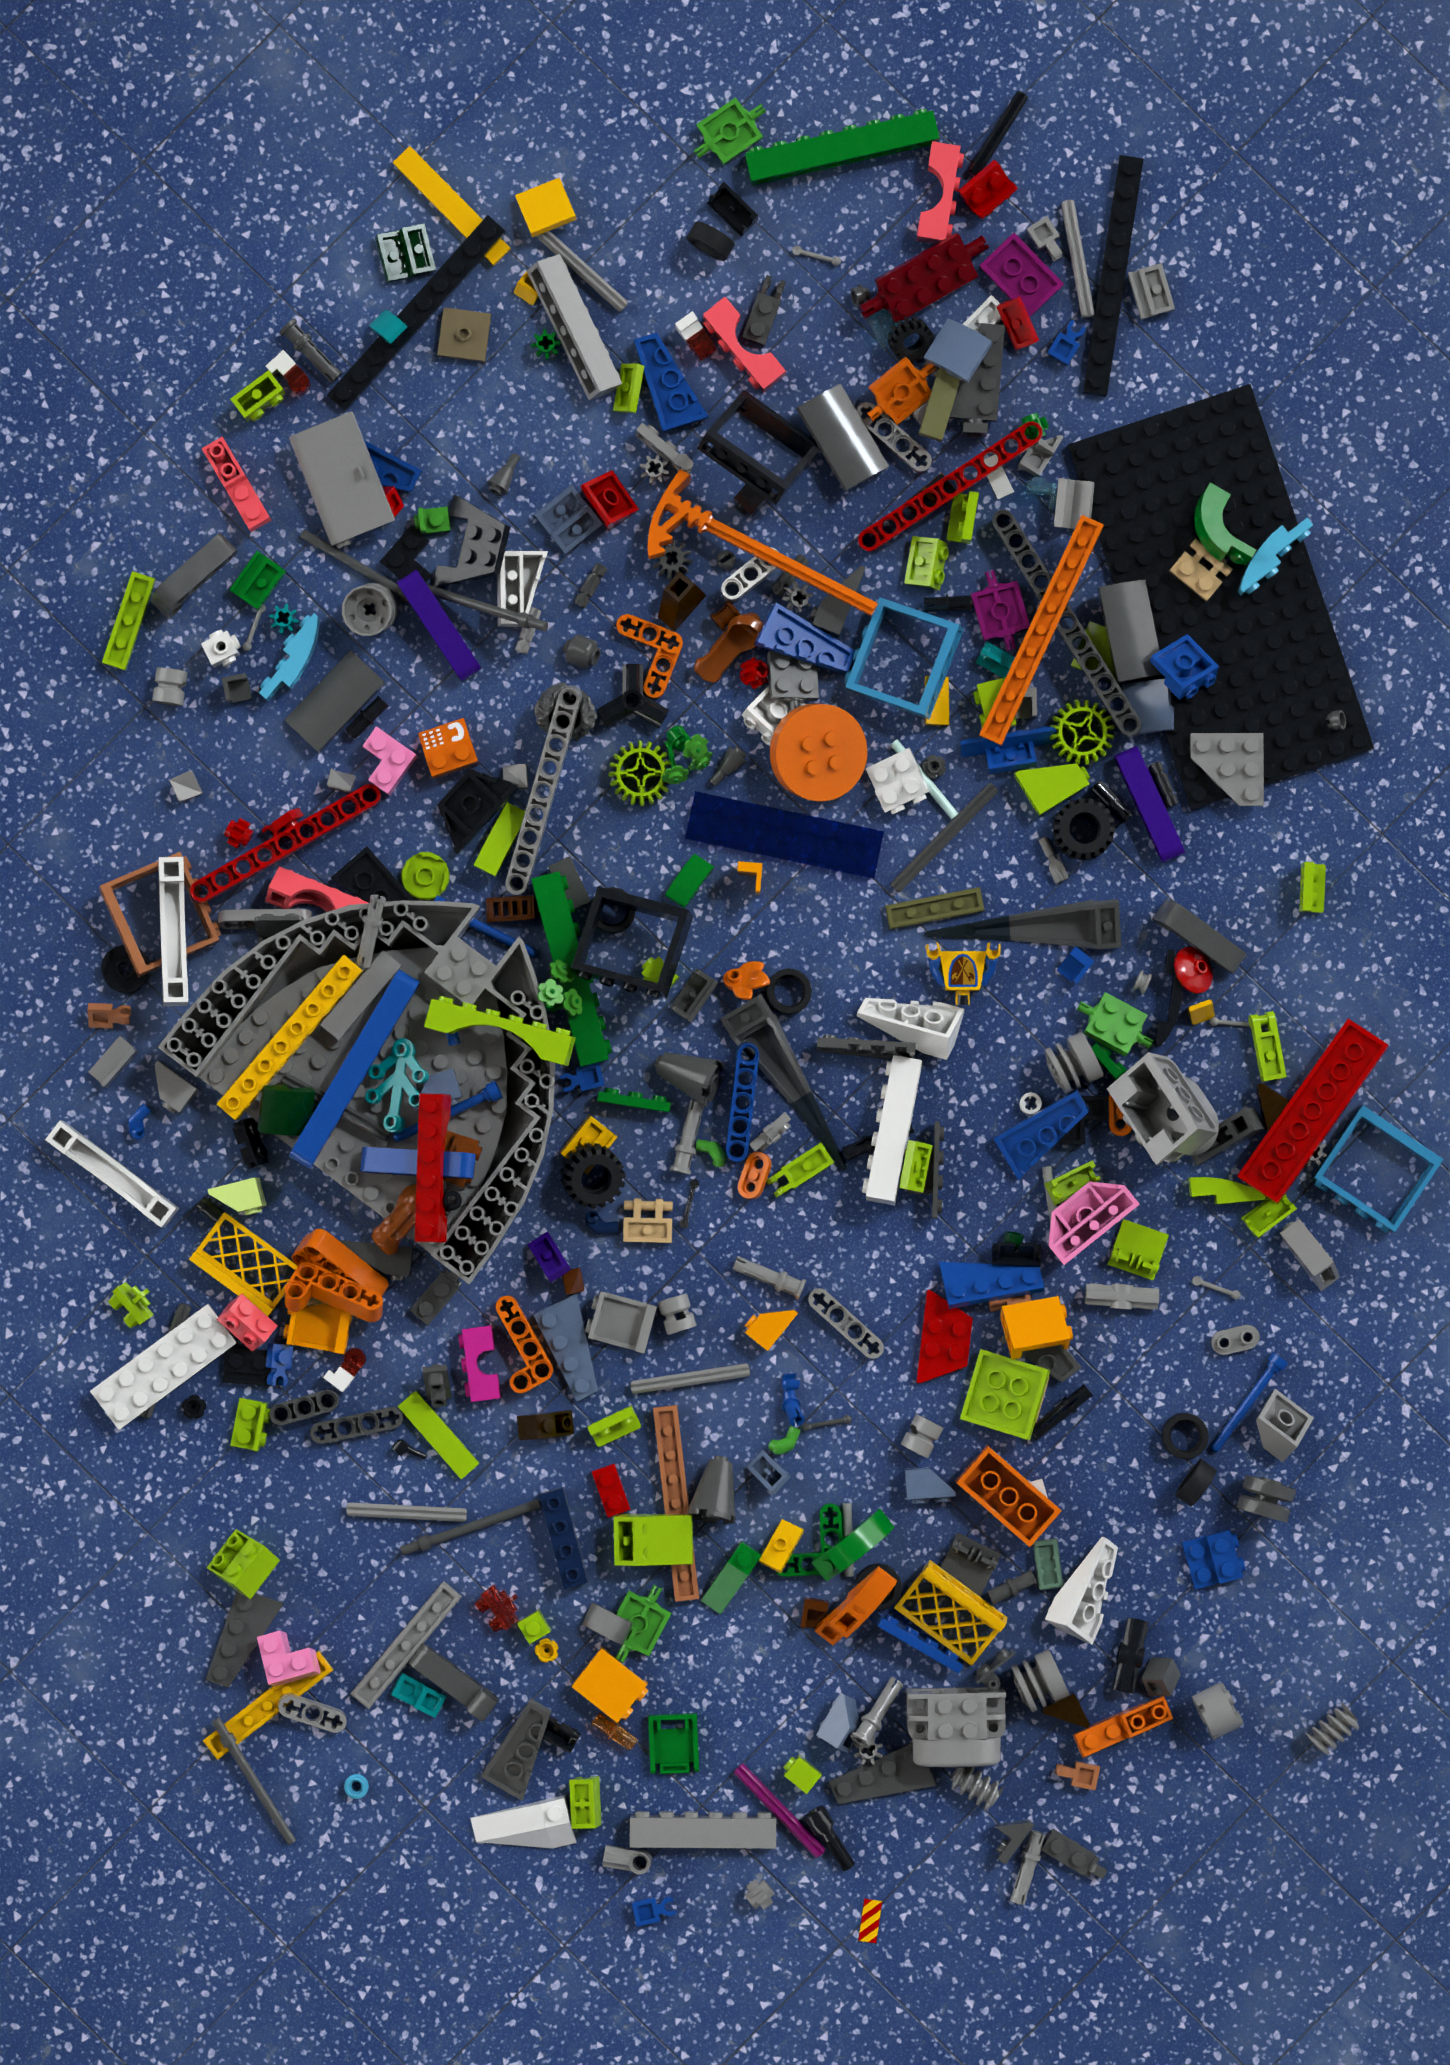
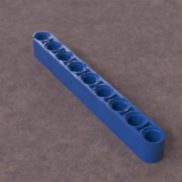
[288,969,420,1169]

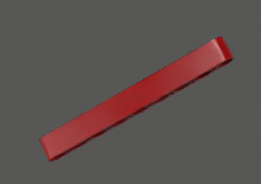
[858,422,1043,551]
[190,784,381,904]

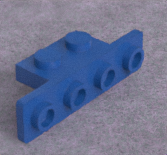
[960,726,1057,774]

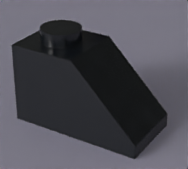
[734,484,769,518]

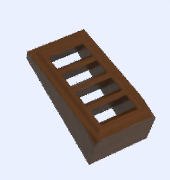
[486,895,536,922]

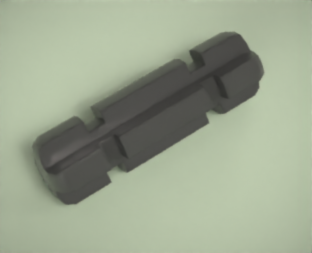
[771,554,809,597]
[574,563,607,608]
[1149,761,1178,808]

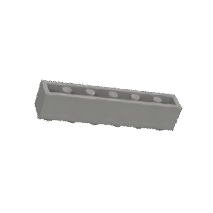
[527,254,622,400]
[630,1811,776,1849]

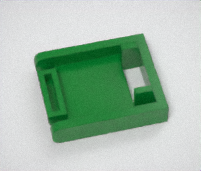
[648,1713,699,1774]

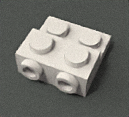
[742,686,806,746]
[866,748,930,815]

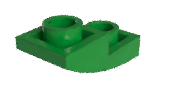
[665,853,714,909]

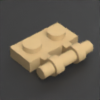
[1169,539,1233,602]
[623,1198,673,1243]

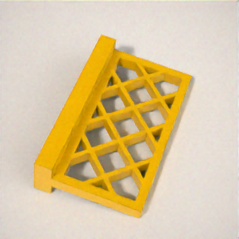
[189,1212,298,1316]
[894,1560,1008,1666]

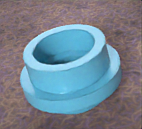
[344,1774,369,1799]

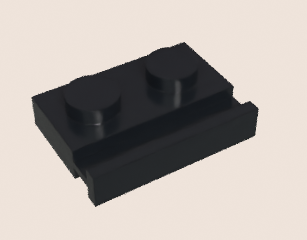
[222,1347,272,1386]

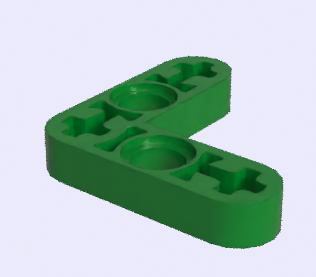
[775,1503,843,1577]

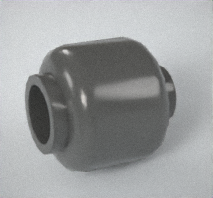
[563,634,601,669]

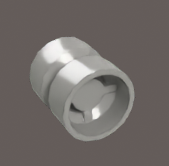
[152,667,188,706]
[657,1293,697,1335]
[901,1414,944,1458]

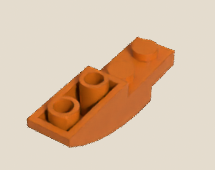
[814,1566,897,1645]
[1073,1696,1173,1757]

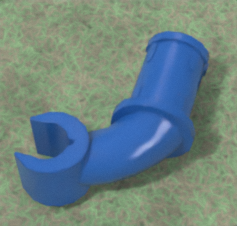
[781,1373,805,1426]

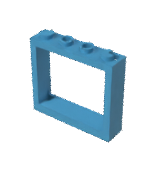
[844,597,964,720]
[1311,1105,1444,1233]

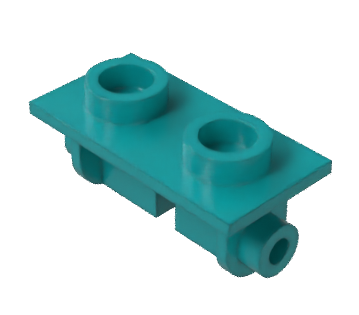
[975,642,1015,678]

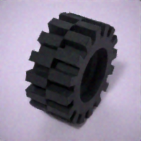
[887,316,934,364]

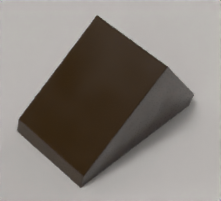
[1255,1083,1289,1132]
[1041,1691,1090,1728]

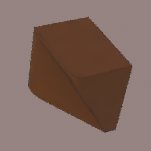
[562,1267,585,1295]

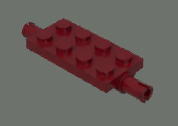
[858,233,989,323]

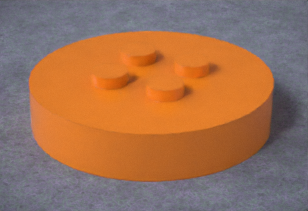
[770,703,867,801]

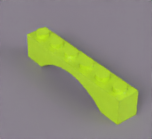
[424,996,576,1066]

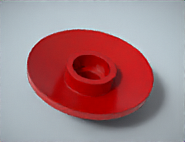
[1174,946,1213,994]

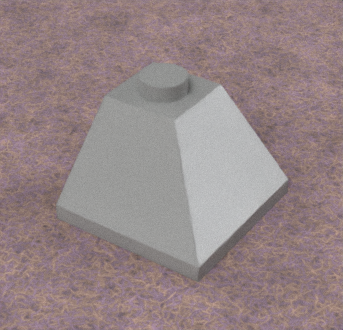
[1256,1389,1314,1462]

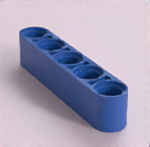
[725,1042,759,1162]
[360,1147,476,1179]

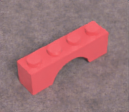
[916,141,964,244]
[702,297,786,393]
[265,866,368,912]

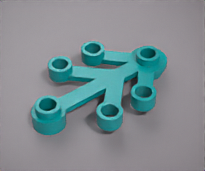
[365,1038,429,1134]

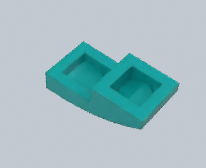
[369,309,407,344]
[390,1672,447,1718]

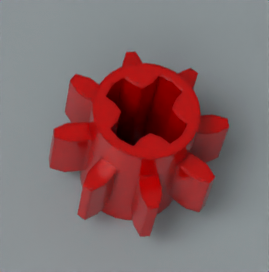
[739,657,769,689]
[224,818,254,849]

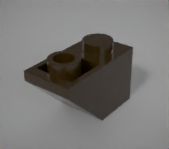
[658,571,707,631]
[517,1410,574,1440]

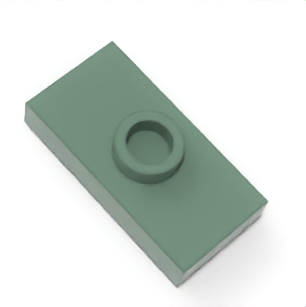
[1033,1538,1063,1590]

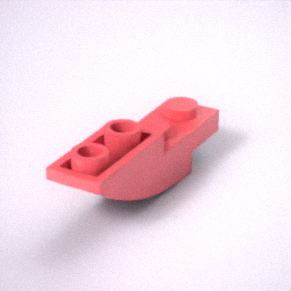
[202,436,271,532]

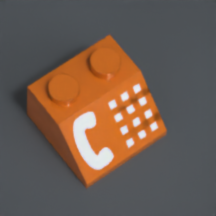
[418,718,479,779]

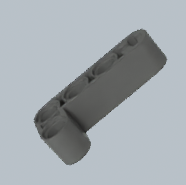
[151,533,238,619]
[1152,899,1247,974]
[409,1643,499,1722]

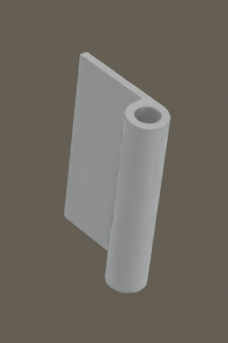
[289,411,395,549]

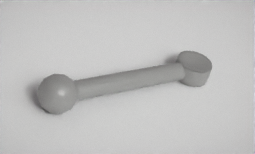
[792,246,841,266]
[242,604,266,651]
[1210,1017,1250,1027]
[1192,1276,1241,1300]

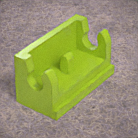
[1044,1160,1100,1205]
[1241,1194,1297,1238]
[569,1776,602,1829]

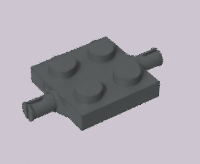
[767,651,819,712]

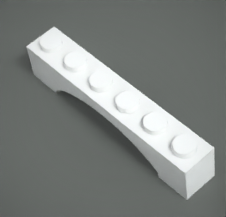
[158,857,188,1007]
[45,1120,179,1228]

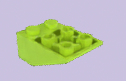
[614,1514,693,1566]

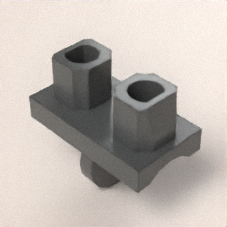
[422,1364,452,1407]

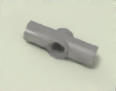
[1084,1283,1159,1310]

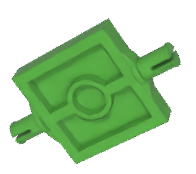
[693,97,766,165]
[1076,992,1154,1057]
[615,1584,672,1662]

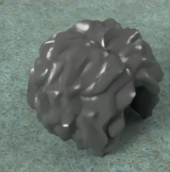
[534,683,597,742]

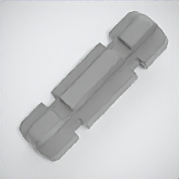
[515,607,541,654]

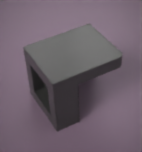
[222,673,253,704]
[1141,1657,1181,1696]

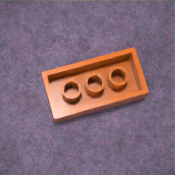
[955,1445,1062,1547]

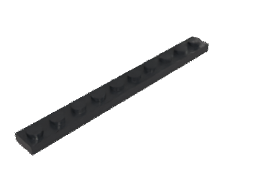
[1083,155,1144,397]
[327,215,506,412]

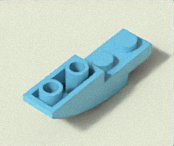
[1238,518,1313,595]
[259,613,320,702]

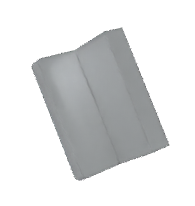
[1054,478,1094,529]
[88,1036,139,1088]

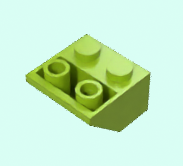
[206,1529,280,1599]

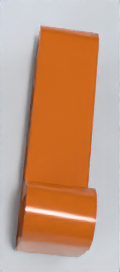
[292,1229,389,1296]
[285,1262,383,1322]
[496,1295,554,1393]

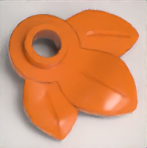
[723,961,770,1000]

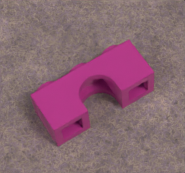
[458,1325,501,1402]

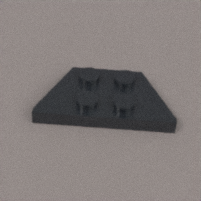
[438,769,520,854]

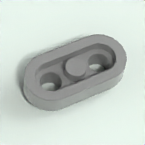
[1211,1325,1260,1355]

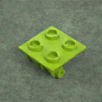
[1107,1219,1169,1281]

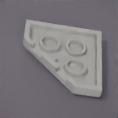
[1190,733,1264,806]

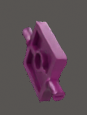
[970,570,1030,652]

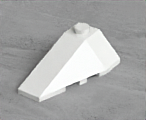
[857,998,964,1060]
[1045,1537,1118,1644]
[470,1795,576,1849]

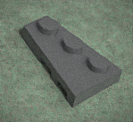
[998,1334,1082,1382]

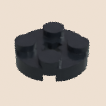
[101,945,150,993]

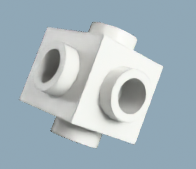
[201,630,241,668]

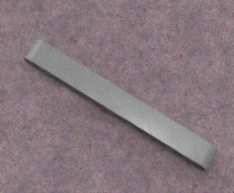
[505,685,582,895]

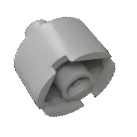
[1191,1683,1244,1740]

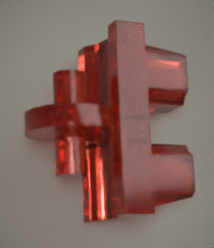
[475,1585,519,1632]

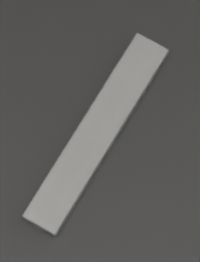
[350,1581,462,1709]

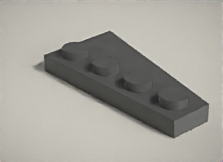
[949,323,1005,422]
[816,1035,916,1060]
[206,1591,284,1688]
[481,1698,551,1801]
[828,1742,937,1804]

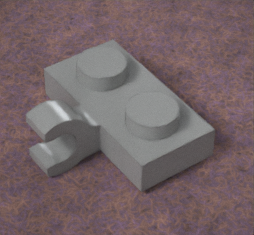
[749,1112,791,1152]

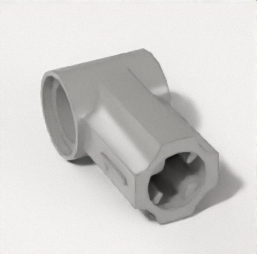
[603,1845,652,1874]

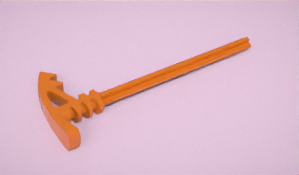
[648,469,878,616]

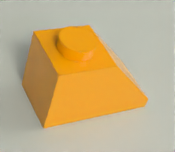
[744,1310,798,1351]

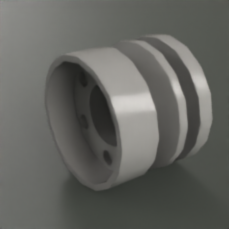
[342,583,398,636]
[1044,1032,1104,1095]
[1011,1649,1070,1713]

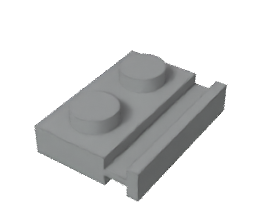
[1127,263,1175,320]

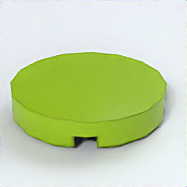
[402,852,450,900]

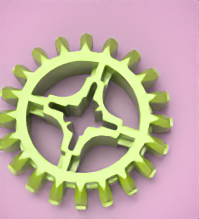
[1050,700,1115,765]
[608,740,671,806]

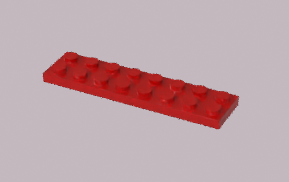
[1237,1018,1389,1204]

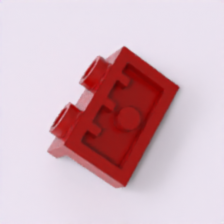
[958,160,1018,219]

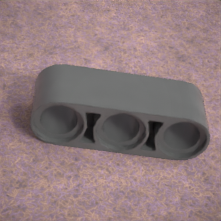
[270,1389,340,1425]

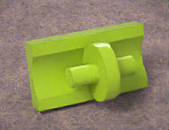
[108,1282,154,1328]

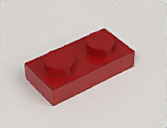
[996,296,1039,350]
[592,1463,631,1517]

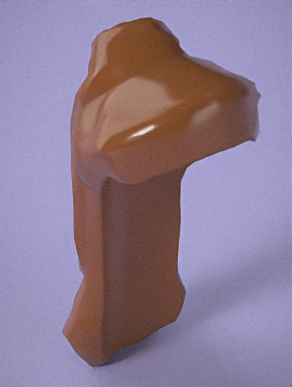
[694,612,764,683]
[371,1184,416,1255]

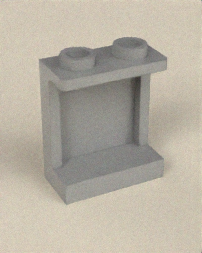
[585,1291,657,1353]

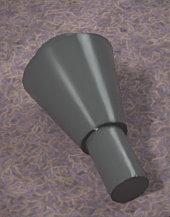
[487,453,520,496]
[709,745,748,786]

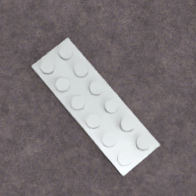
[90,1304,237,1430]

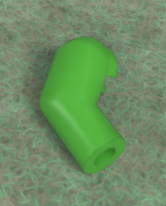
[696,1139,727,1167]
[768,1425,801,1455]

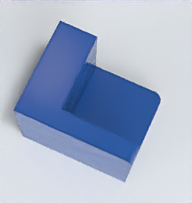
[1057,946,1094,985]

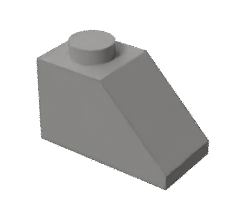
[154,1061,199,1114]

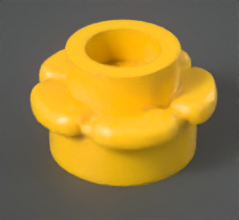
[535,1638,558,1663]

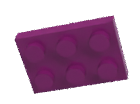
[979,233,1064,318]

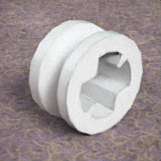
[1019,1092,1042,1115]

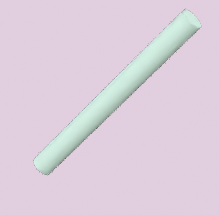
[890,739,959,820]

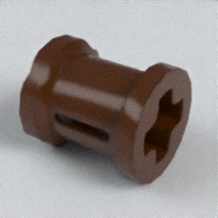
[709,600,741,632]

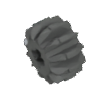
[653,539,692,580]

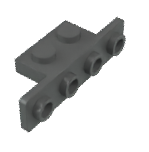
[908,1121,944,1219]

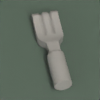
[1038,836,1069,884]

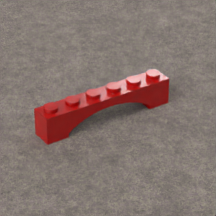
[415,1093,451,1242]

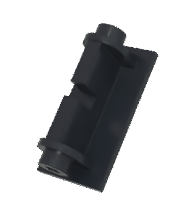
[232,1117,269,1169]
[992,1241,1041,1267]
[543,1716,581,1753]

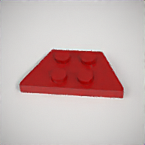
[916,1290,973,1383]

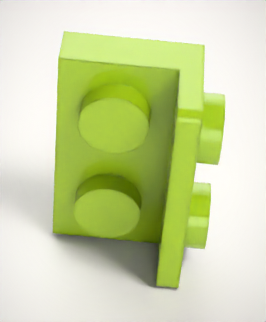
[946,491,979,544]
[904,536,949,590]
[1299,862,1326,913]
[899,1140,932,1193]
[230,1397,271,1452]
[587,1405,641,1447]

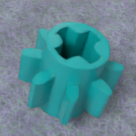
[269,604,300,635]

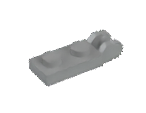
[635,423,694,473]

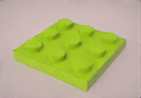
[960,1349,1050,1440]

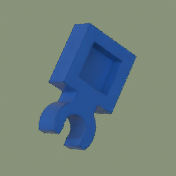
[1047,320,1085,366]
[560,1062,605,1092]
[266,1343,293,1386]
[631,1896,676,1927]

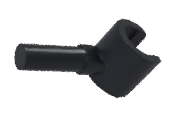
[392,1439,427,1460]

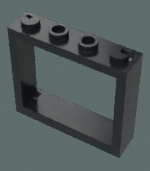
[697,390,820,505]
[571,886,694,998]

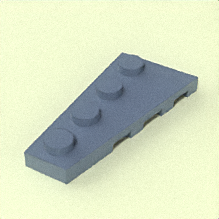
[534,1293,598,1402]

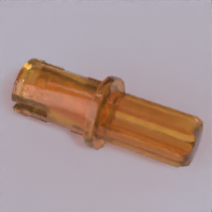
[590,1712,637,1751]

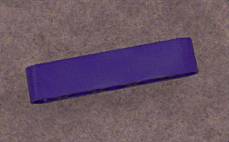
[396,569,482,682]
[1114,746,1185,863]

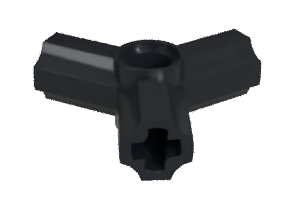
[596,664,669,728]

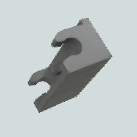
[670,968,718,1023]

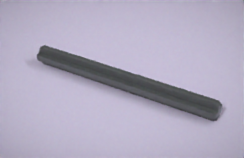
[891,783,998,892]

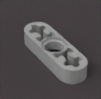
[278,1693,347,1733]

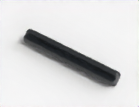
[969,91,1028,175]

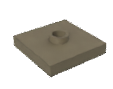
[437,307,492,362]

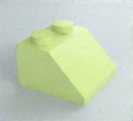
[208,1177,267,1215]

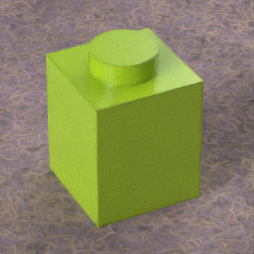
[517,1609,552,1645]
[783,1754,822,1794]

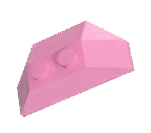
[1048,1181,1140,1265]

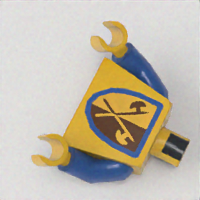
[925,942,1001,1005]

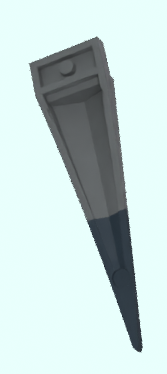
[925,899,1121,949]
[720,994,847,1170]

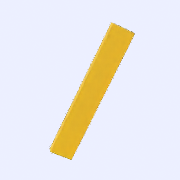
[393,146,511,266]
[203,1651,334,1760]

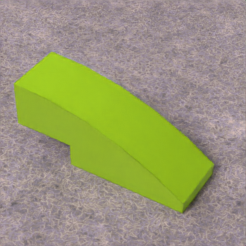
[474,802,525,877]
[1188,1177,1266,1204]

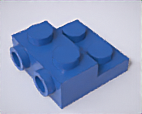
[1150,634,1219,700]
[1182,1529,1246,1590]

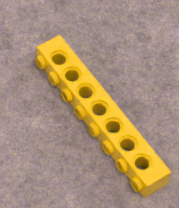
[217,955,364,1120]

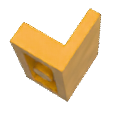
[737,861,763,895]

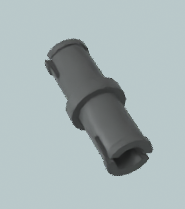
[987,1570,1037,1605]

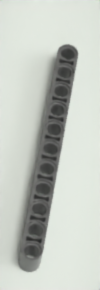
[992,509,1141,738]

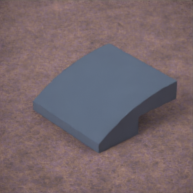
[923,318,993,382]
[533,485,603,554]
[1122,679,1174,734]

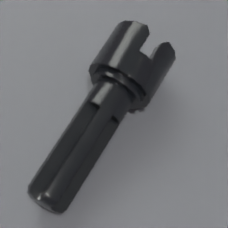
[804,1805,855,1871]

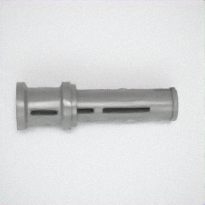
[670,1100,704,1175]
[732,1256,806,1300]
[851,1677,903,1748]

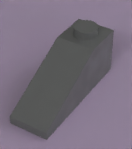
[810,566,866,637]
[1192,1107,1266,1166]
[340,1240,414,1281]

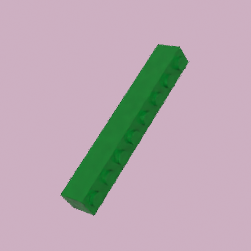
[745,109,940,186]
[531,871,612,1066]

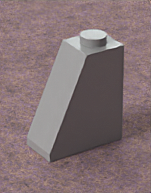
[1280,1219,1340,1291]

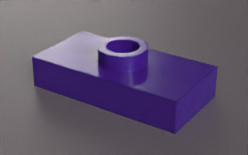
[527,1231,571,1282]

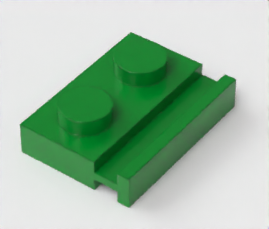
[229,551,286,611]

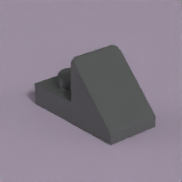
[995,1819,1034,1865]

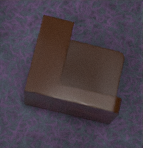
[800,1597,829,1628]

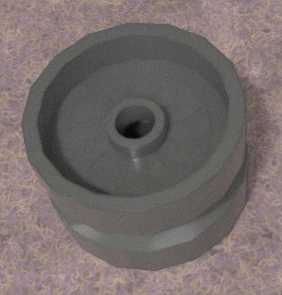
[1236,1474,1297,1523]

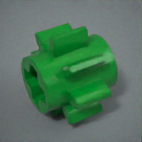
[531,329,561,361]
[1019,413,1049,440]

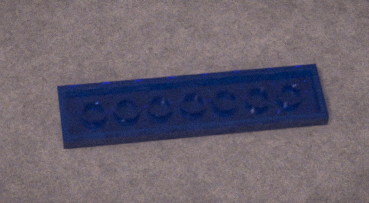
[685,791,884,879]

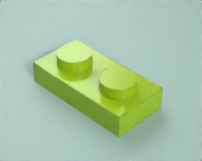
[613,363,644,413]

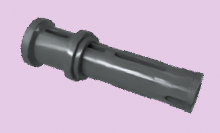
[279,318,342,384]

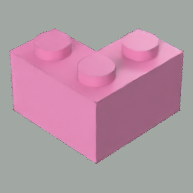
[363,726,418,796]
[257,1631,321,1686]

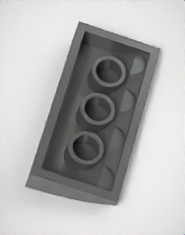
[796,384,889,491]
[1097,580,1162,684]
[284,650,386,754]

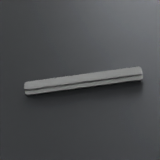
[1061,200,1094,318]
[535,231,628,312]
[630,1363,750,1394]
[346,1503,467,1522]

